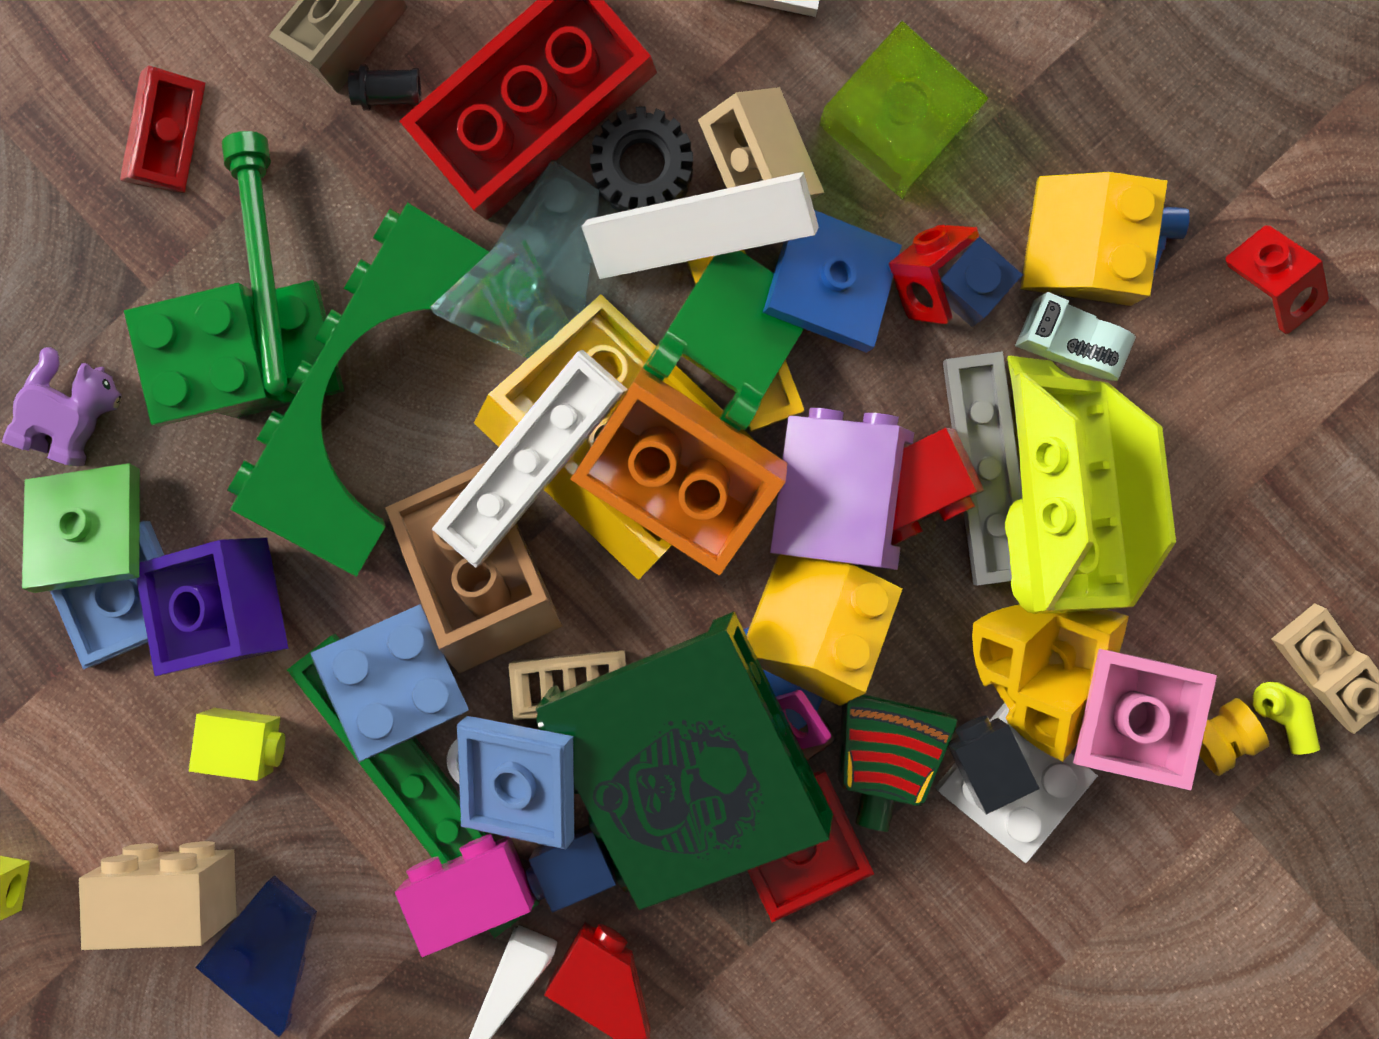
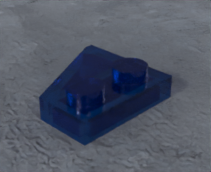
[195,875,317,1037]

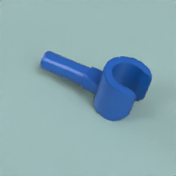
[1153,207,1190,277]

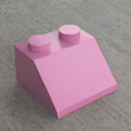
[1073,649,1217,790]

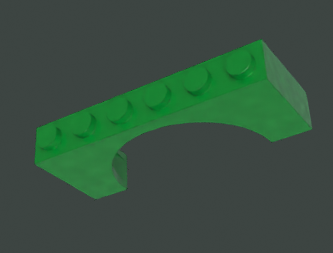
[227,202,530,577]

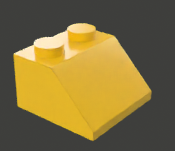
[1020,172,1168,306]
[746,555,903,706]

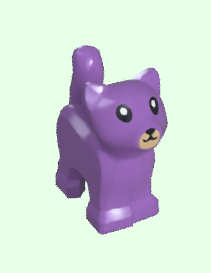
[2,347,122,467]

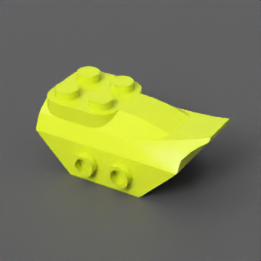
[1005,356,1176,614]

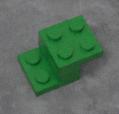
[124,280,344,427]

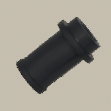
[348,64,422,111]

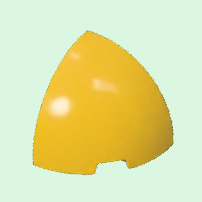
[972,605,1129,762]

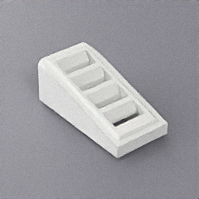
[469,925,557,1039]

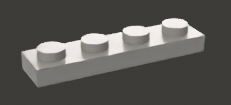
[943,351,1022,586]

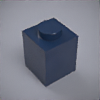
[940,236,1023,327]
[526,825,617,913]

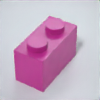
[395,834,536,957]

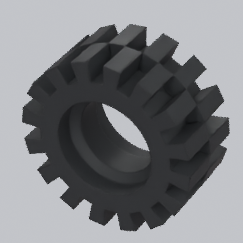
[590,106,693,212]

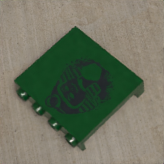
[536,612,833,910]

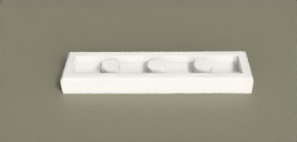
[581,172,819,279]
[432,350,628,568]

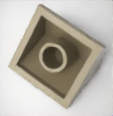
[269,0,408,93]

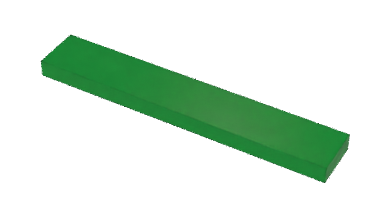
[287,634,541,939]

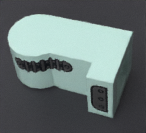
[1015,292,1136,381]

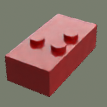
[399,0,657,220]

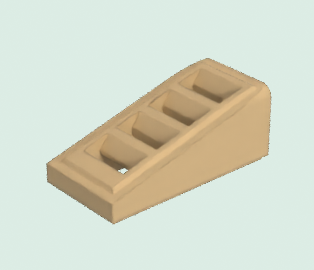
[509,650,626,720]

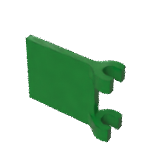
[643,251,804,431]

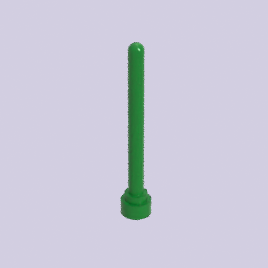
[222,131,288,395]

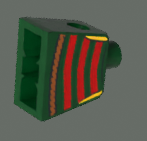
[838,694,957,832]

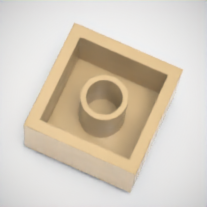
[79,841,237,950]

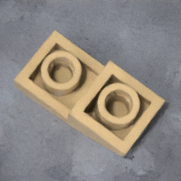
[1271,603,1379,734]

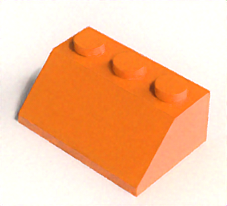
[570,368,788,576]

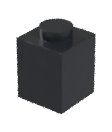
[948,715,1040,815]

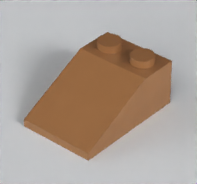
[385,462,563,674]

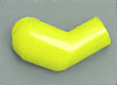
[1253,682,1320,755]

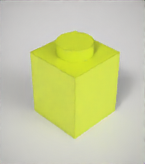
[189,708,285,781]

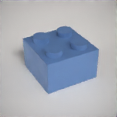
[311,604,469,763]

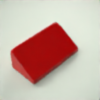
[120,65,206,193]

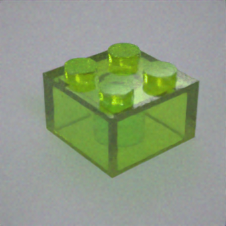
[819,21,989,199]

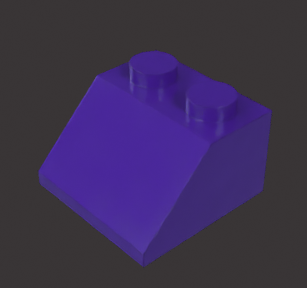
[136,537,289,676]

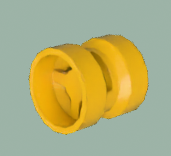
[1199,698,1269,776]

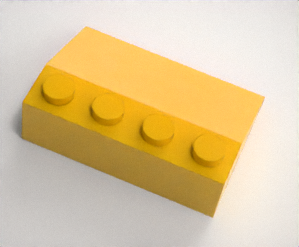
[474,294,757,580]

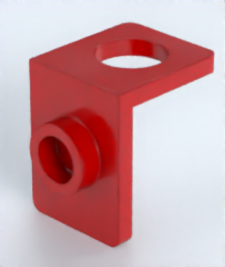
[888,225,980,324]
[1225,225,1329,334]

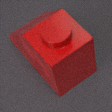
[544,922,651,1039]

